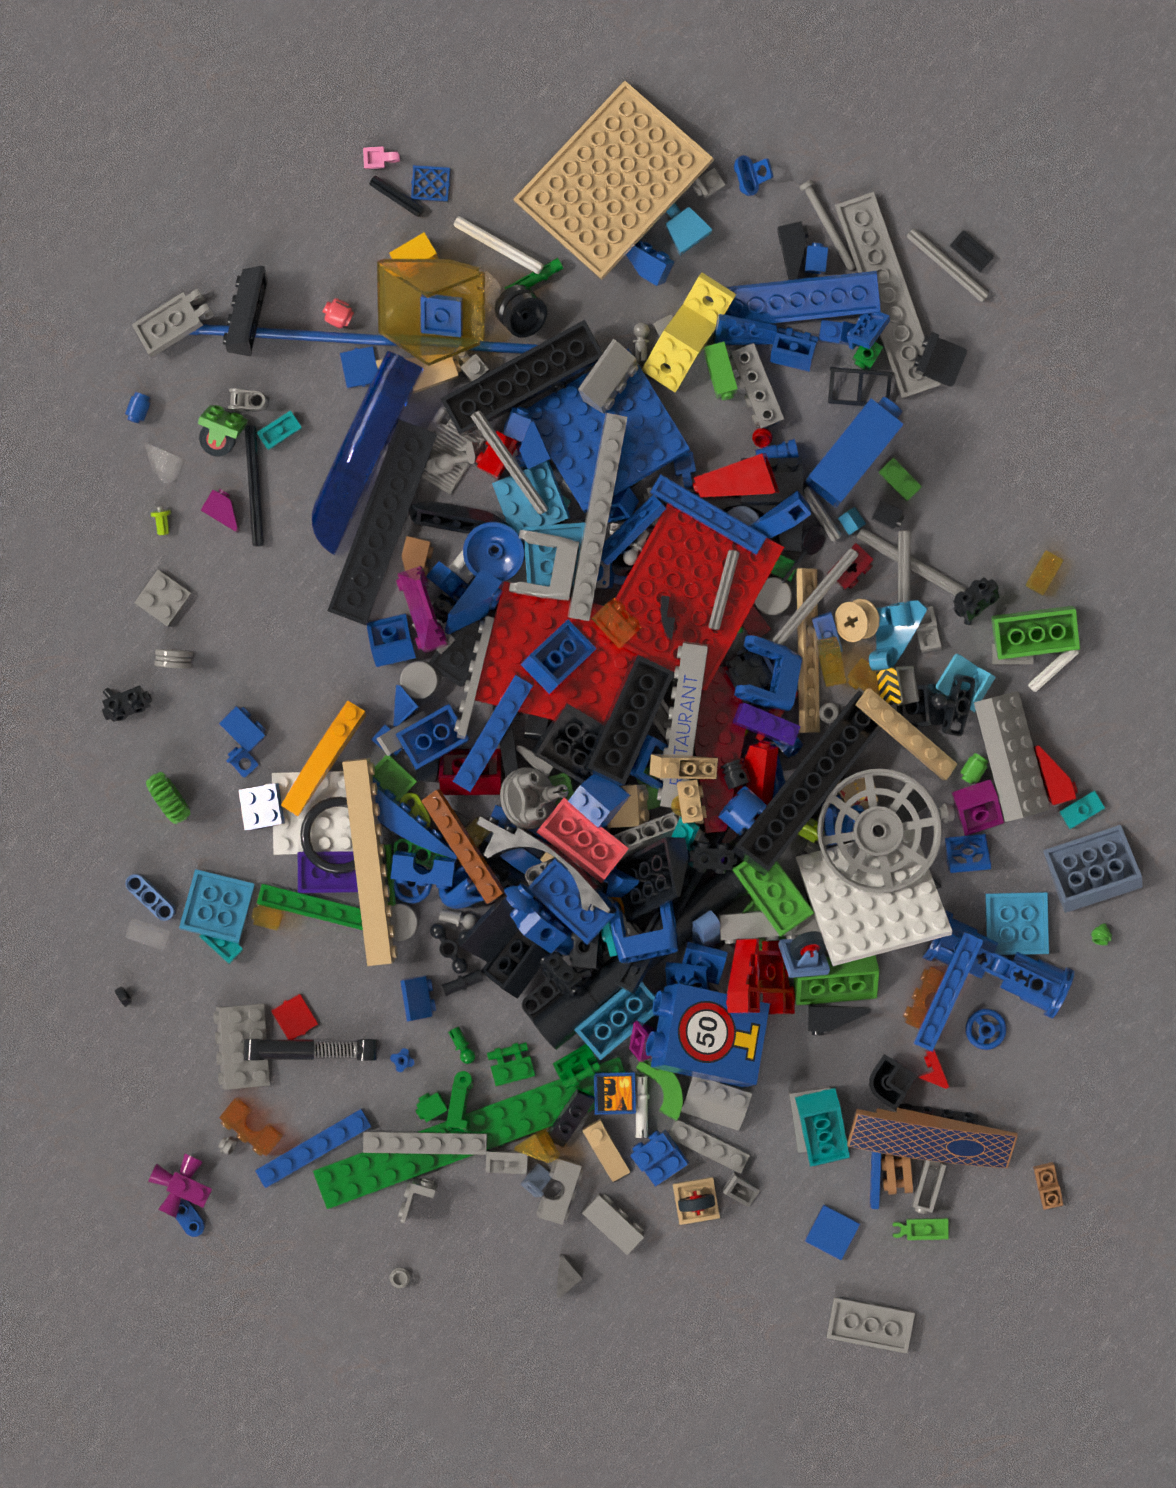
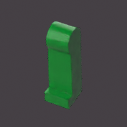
[446,1071,474,1133]

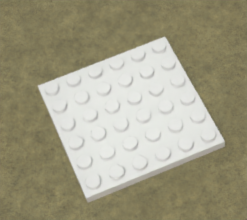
[795,829,952,966]

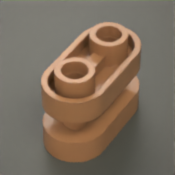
[881,1154,913,1195]

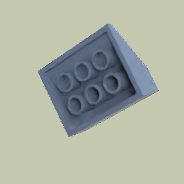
[1043,825,1143,913]

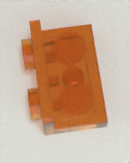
[591,598,641,649]

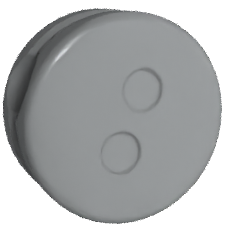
[754,577,791,616]
[154,649,193,669]
[400,661,439,699]
[390,903,418,941]

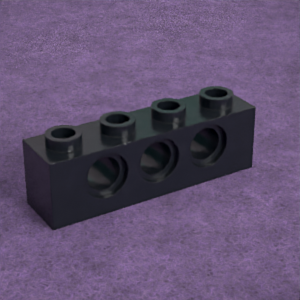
[570,885,608,969]

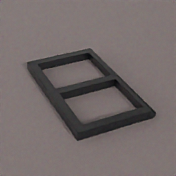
[828,367,893,406]

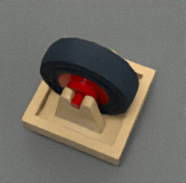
[673,1177,720,1225]

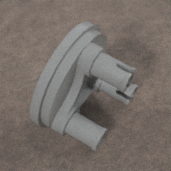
[500,768,568,829]

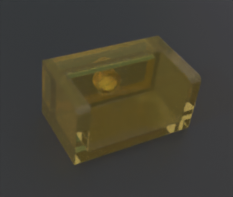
[816,636,846,687]

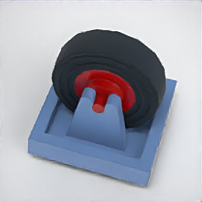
[778,931,830,978]

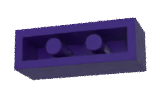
[732,703,801,746]

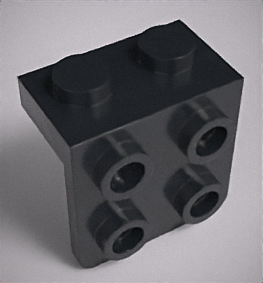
[913,332,967,387]

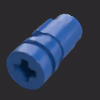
[755,439,799,458]

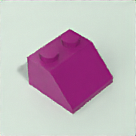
[951,780,1004,836]

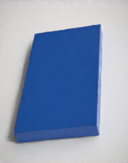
[528,858,616,945]

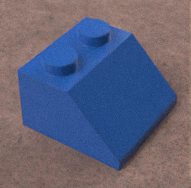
[515,421,550,469]
[366,613,416,667]
[568,774,631,828]
[400,975,436,1022]

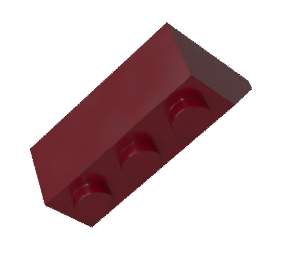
[439,749,502,795]

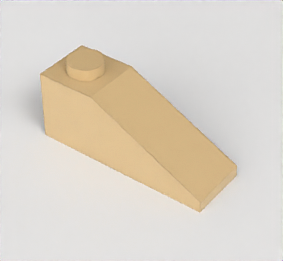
[582,1118,630,1182]

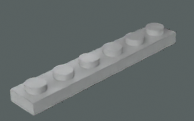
[454,616,494,739]
[363,1131,487,1155]

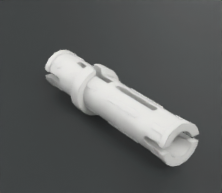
[635,1075,650,1138]

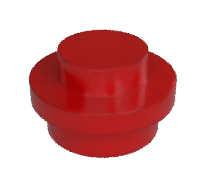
[752,428,773,448]

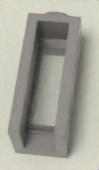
[911,1160,946,1214]

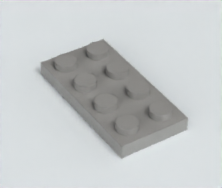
[826,1297,915,1353]

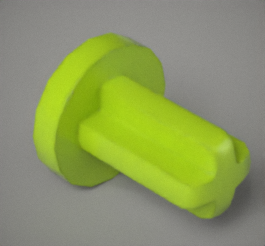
[150,506,171,535]

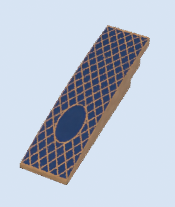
[847,1108,1018,1168]

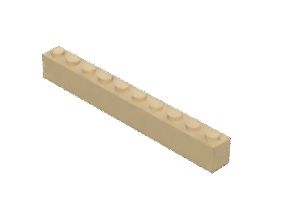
[342,758,397,966]

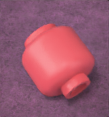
[322,298,354,329]

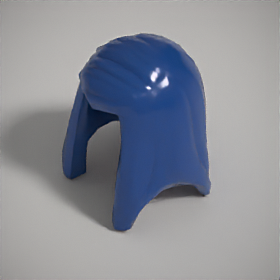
[438,865,484,909]

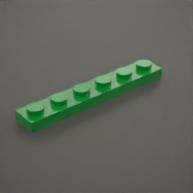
[257,883,363,930]

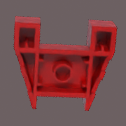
[726,939,795,1014]

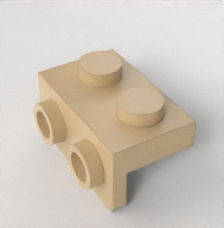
[677,780,706,825]

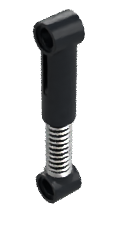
[244,1039,377,1061]

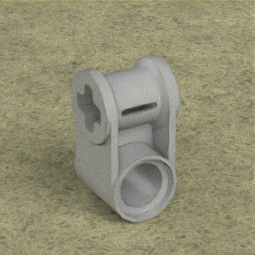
[228,388,268,411]

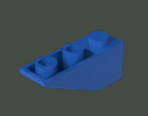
[626,241,675,286]
[750,490,811,539]

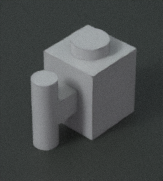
[457,348,489,382]

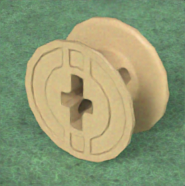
[835,599,879,642]

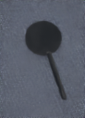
[781,525,826,583]

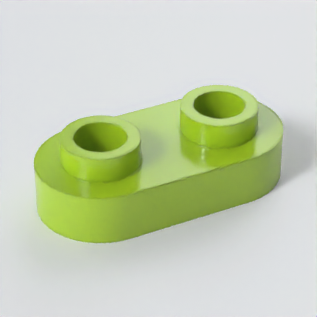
[400,793,431,827]

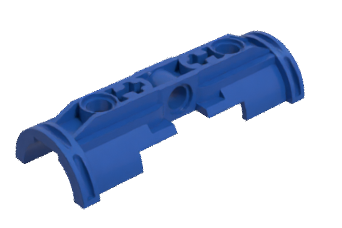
[922,910,1075,1019]

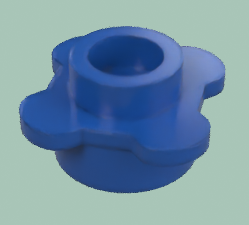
[390,1048,414,1072]

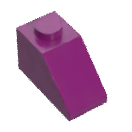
[201,489,239,533]
[629,1021,656,1062]

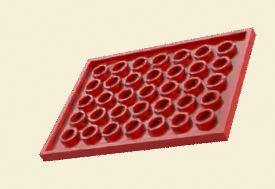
[597,504,784,692]
[474,581,637,724]

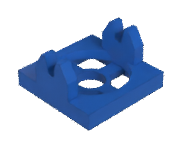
[945,834,991,873]
[665,962,709,990]

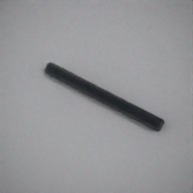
[245,425,264,547]

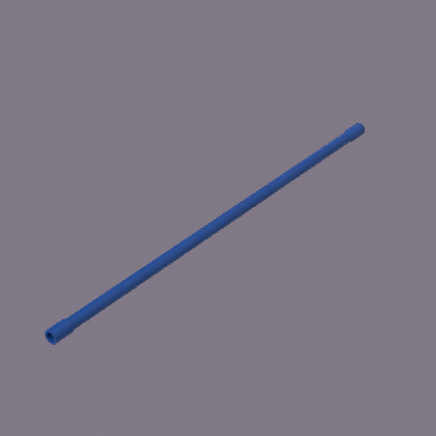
[189,324,538,354]

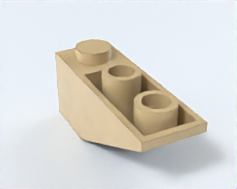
[650,754,718,779]

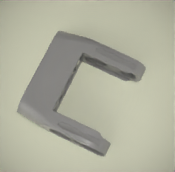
[509,530,579,601]

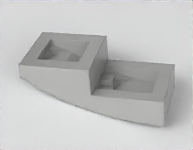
[916,606,941,653]

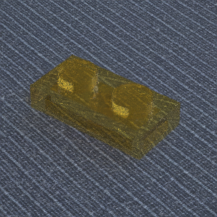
[1025,550,1064,596]

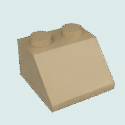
[608,784,650,828]

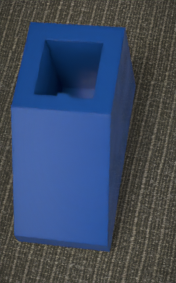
[427,561,469,602]

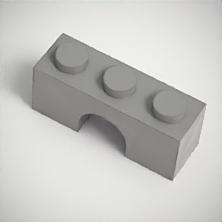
[536,1156,583,1225]

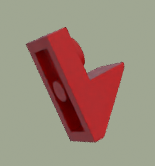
[918,1049,949,1089]

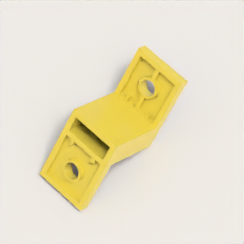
[642,272,736,393]

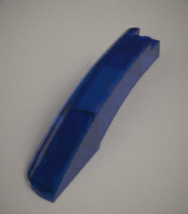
[312,351,424,555]

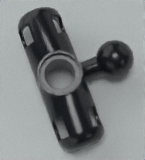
[932,674,975,737]

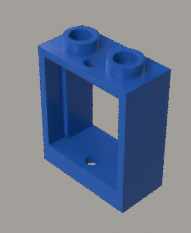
[630,735,668,790]

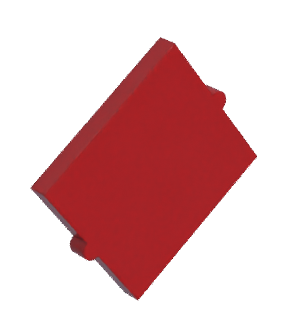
[271,994,318,1040]

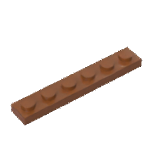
[422,789,505,904]

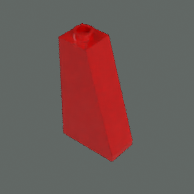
[693,453,780,497]
[733,741,779,820]

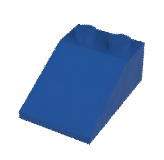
[445,569,503,634]
[521,620,597,694]
[395,704,469,770]

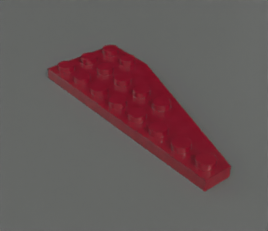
[694,667,751,834]

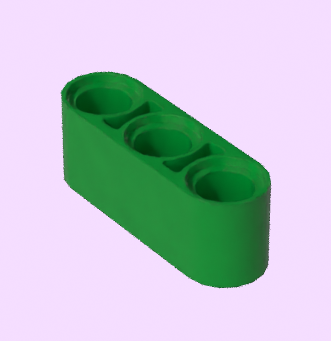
[394,838,449,869]

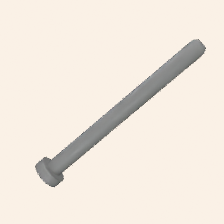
[799,180,855,271]

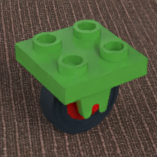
[198,405,248,457]

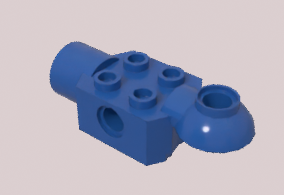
[504,883,574,956]

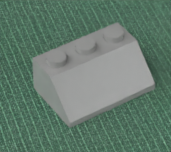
[578,339,638,414]
[681,1077,752,1131]

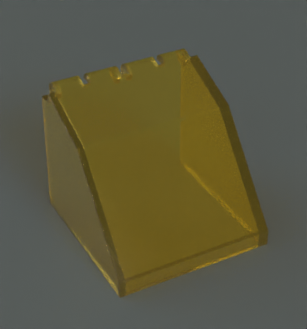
[377,259,485,366]

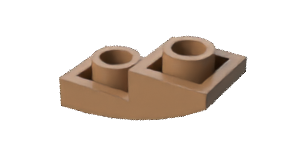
[1033,1162,1063,1210]

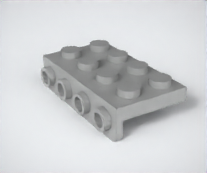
[213,1003,270,1090]

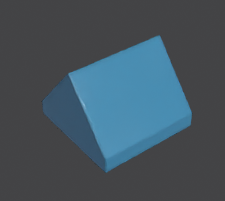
[838,507,866,535]

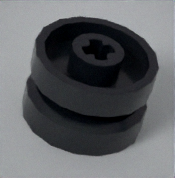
[495,285,548,338]

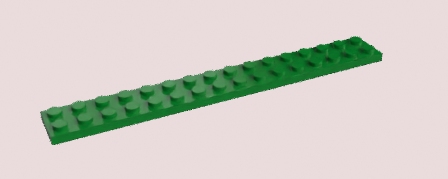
[313,1057,625,1209]

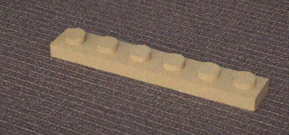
[856,688,957,780]

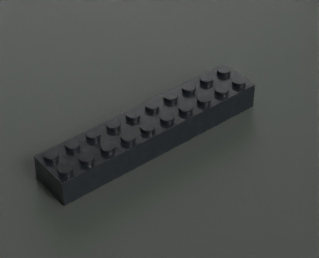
[732,690,882,876]

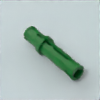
[504,257,564,290]

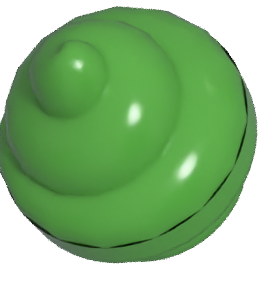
[1091,923,1112,946]

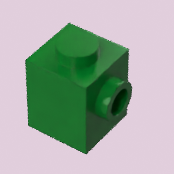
[852,342,883,370]
[415,1091,449,1123]

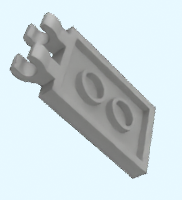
[132,289,214,358]

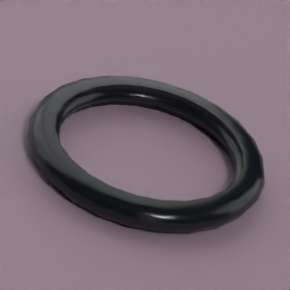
[300,796,355,874]

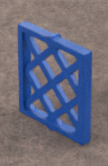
[411,165,450,202]

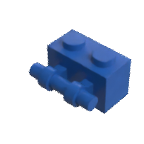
[770,327,819,372]

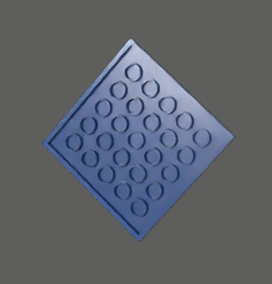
[527,348,690,513]

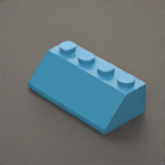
[574,982,655,1060]

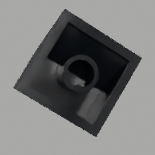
[897,684,945,727]

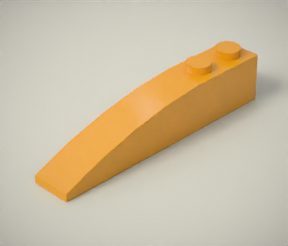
[281,701,367,817]

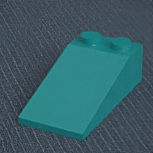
[795,1088,850,1167]

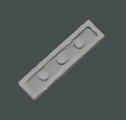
[669,1119,750,1174]

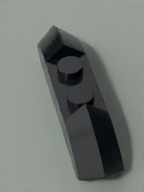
[409,501,509,534]

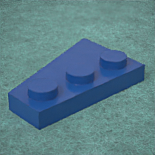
[713,314,777,345]

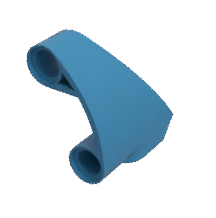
[869,600,928,671]

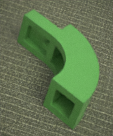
[636,1060,683,1121]

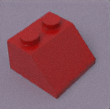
[475,431,518,480]

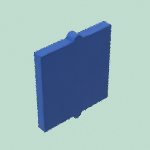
[340,346,380,388]

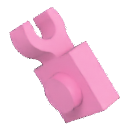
[363,147,400,169]

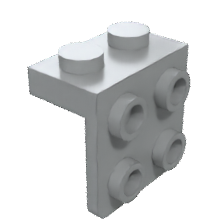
[398,1178,438,1224]

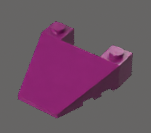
[396,566,448,653]

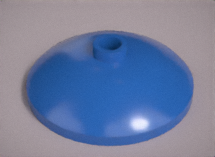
[463,522,525,582]

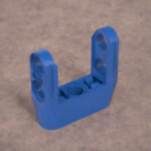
[734,635,802,711]
[610,901,678,963]

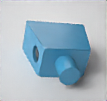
[666,203,712,256]

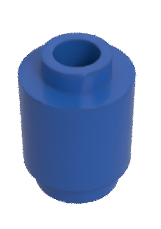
[125,392,151,424]

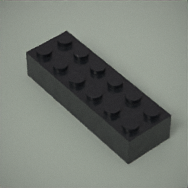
[583,655,675,786]

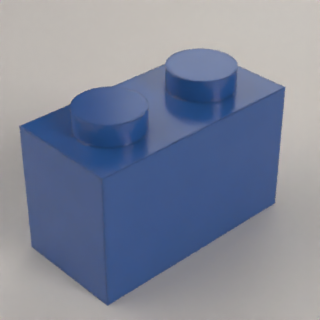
[219,706,267,753]

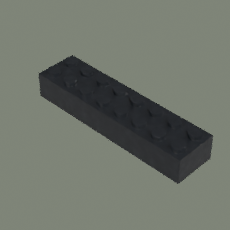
[440,320,603,437]

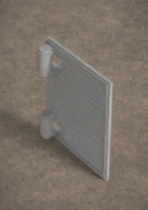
[422,404,486,494]

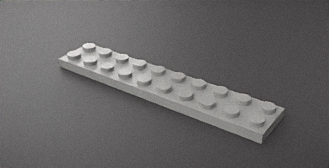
[834,192,941,399]

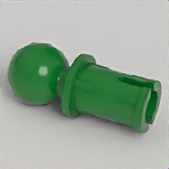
[448,1026,476,1064]

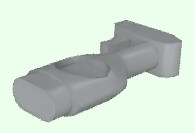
[427,441,476,475]

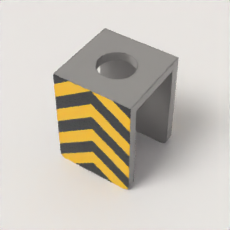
[876,666,919,706]

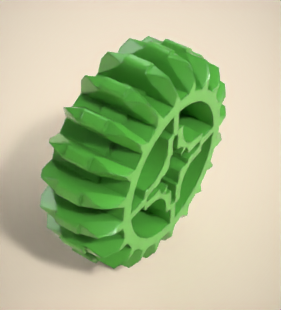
[146,772,190,824]

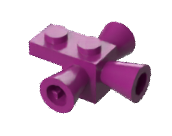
[148,1153,212,1218]

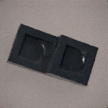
[660,595,675,640]

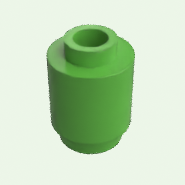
[960,753,989,785]

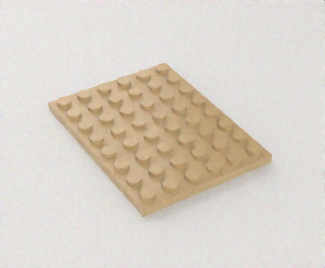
[513,81,714,280]

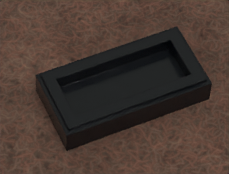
[950,230,994,273]

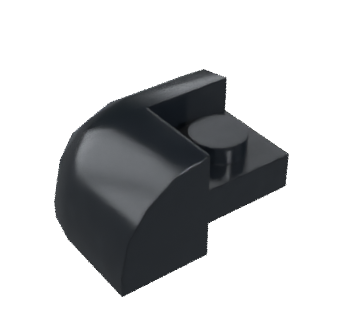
[869,1054,917,1111]

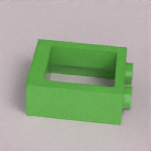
[704,342,738,401]

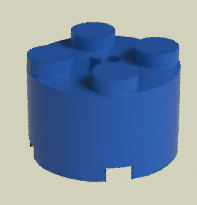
[718,786,767,835]

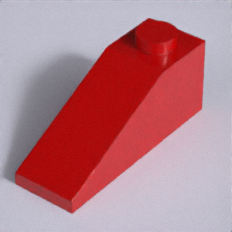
[1033,745,1078,805]

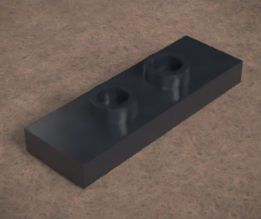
[545,1089,595,1148]

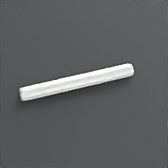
[454,216,543,274]

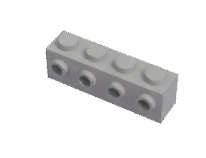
[729,343,784,429]

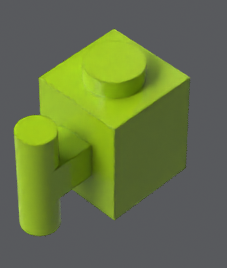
[798,818,825,843]

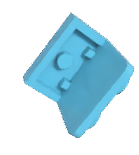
[936,654,996,712]

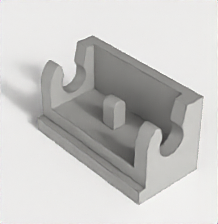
[486,1150,528,1175]

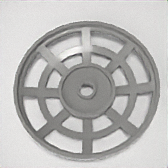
[817,769,941,893]

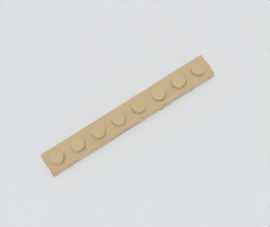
[796,568,820,733]

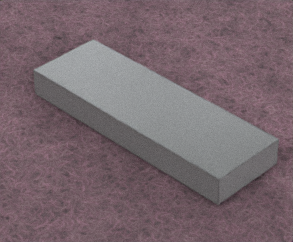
[377,711,427,756]

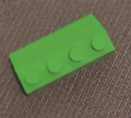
[991,606,1080,660]
[793,955,879,1005]

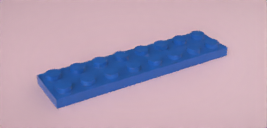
[725,271,881,324]

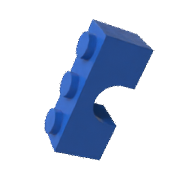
[391,851,457,889]

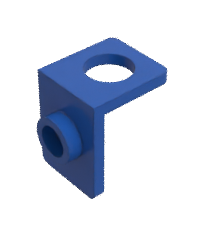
[226,747,259,777]

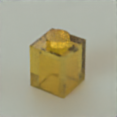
[251,904,284,931]

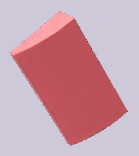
[537,798,629,883]

